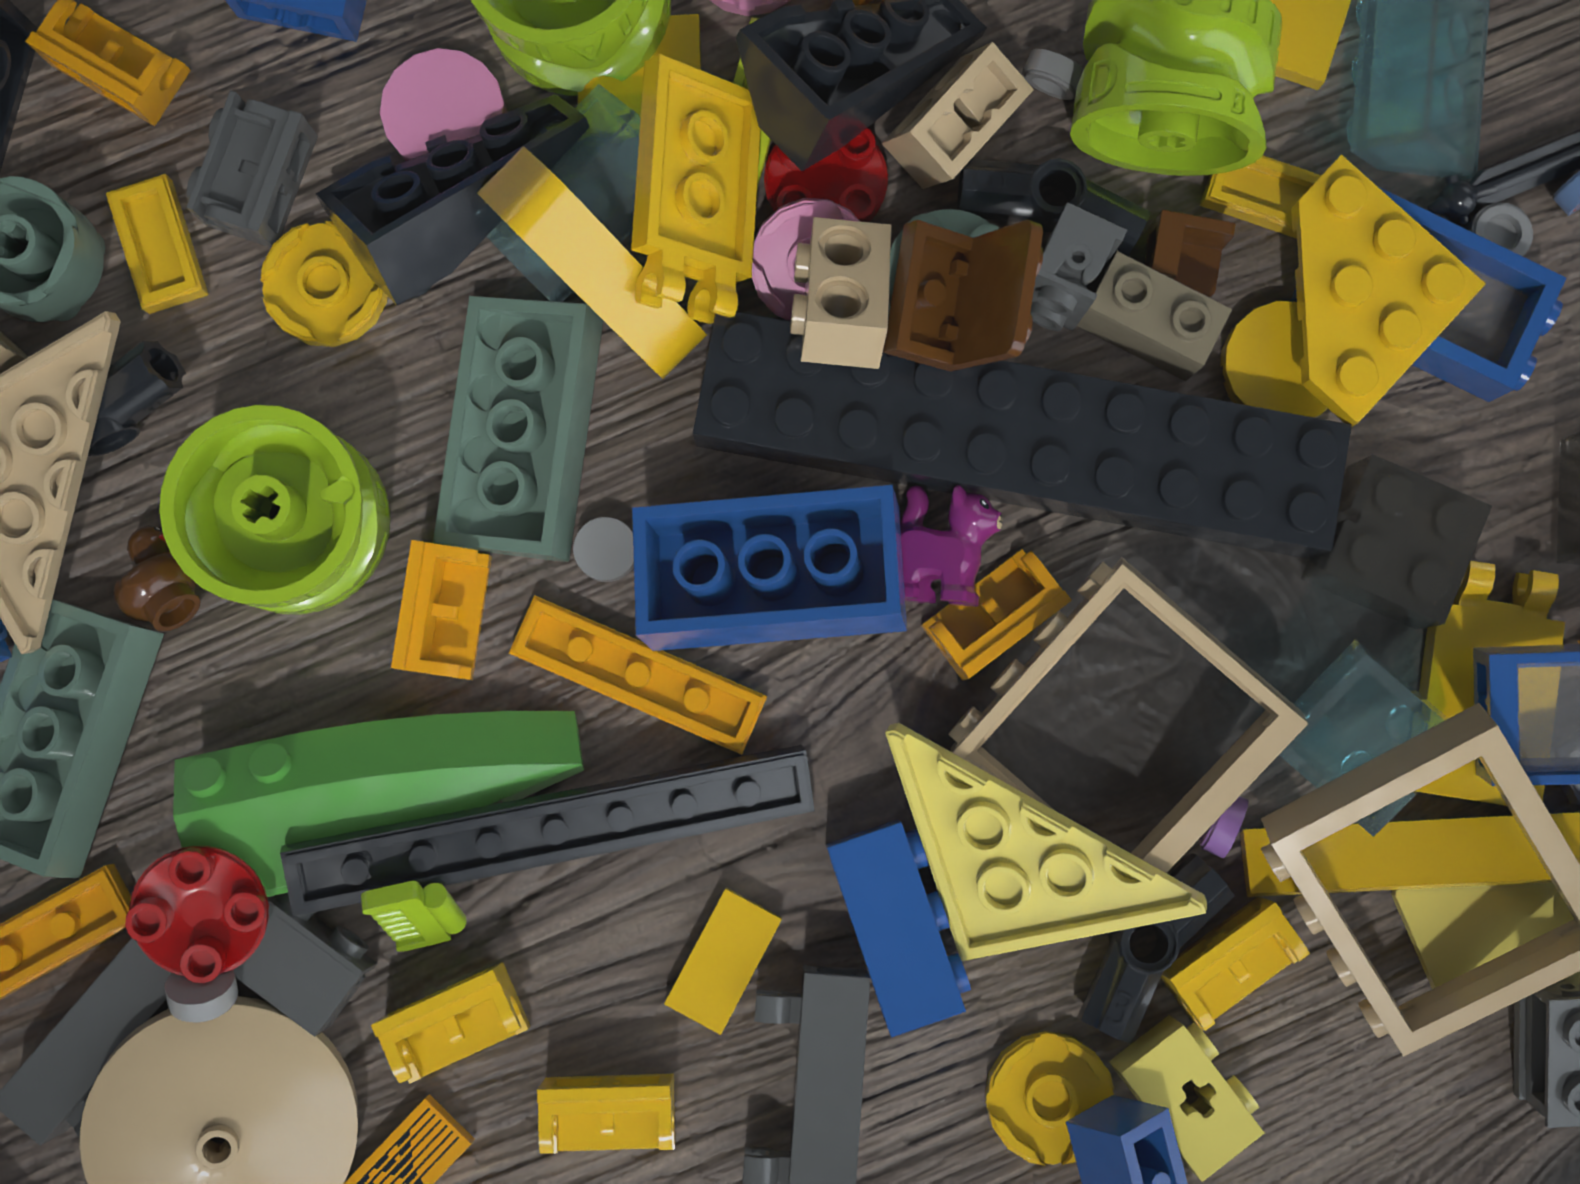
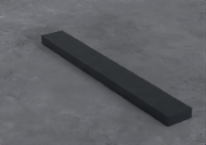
[280,745,815,916]

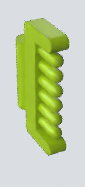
[361,881,467,952]

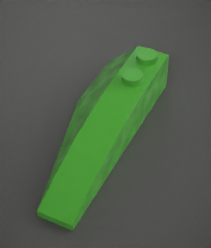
[173,711,584,897]

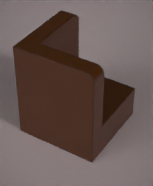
[1143,210,1236,298]

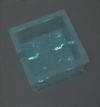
[1279,639,1449,837]

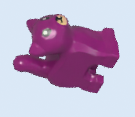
[900,485,1003,607]

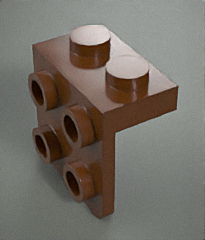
[883,219,1043,372]

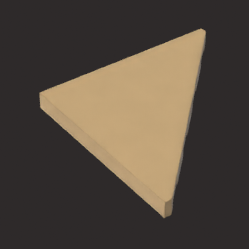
[0,311,121,654]

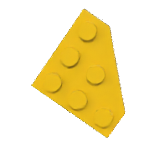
[1291,154,1486,427]

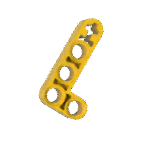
[477,146,707,379]

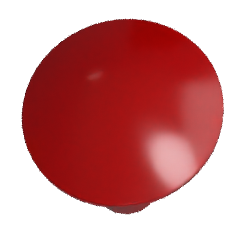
[764,128,888,222]
[125,846,269,983]

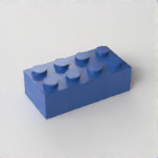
[632,485,907,651]

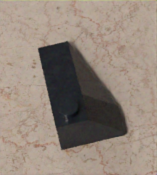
[736,0,987,171]
[315,94,590,306]

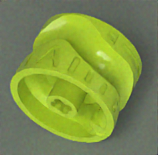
[470,0,671,96]
[1070,0,1282,176]
[159,405,390,615]

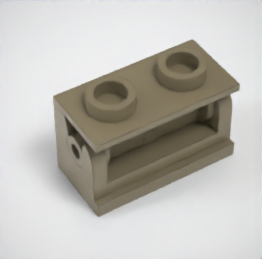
[1077,251,1232,381]

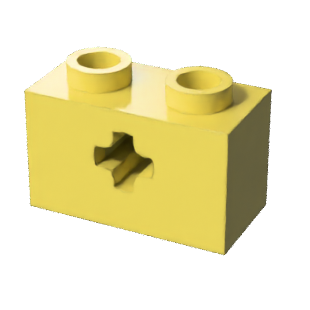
[1109,1015,1265,1182]

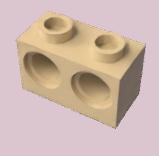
[882,42,1034,189]
[790,217,891,369]

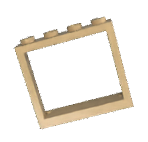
[948,557,1309,873]
[1261,703,1580,1057]

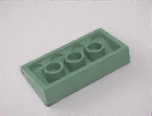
[433,296,603,562]
[0,599,164,878]

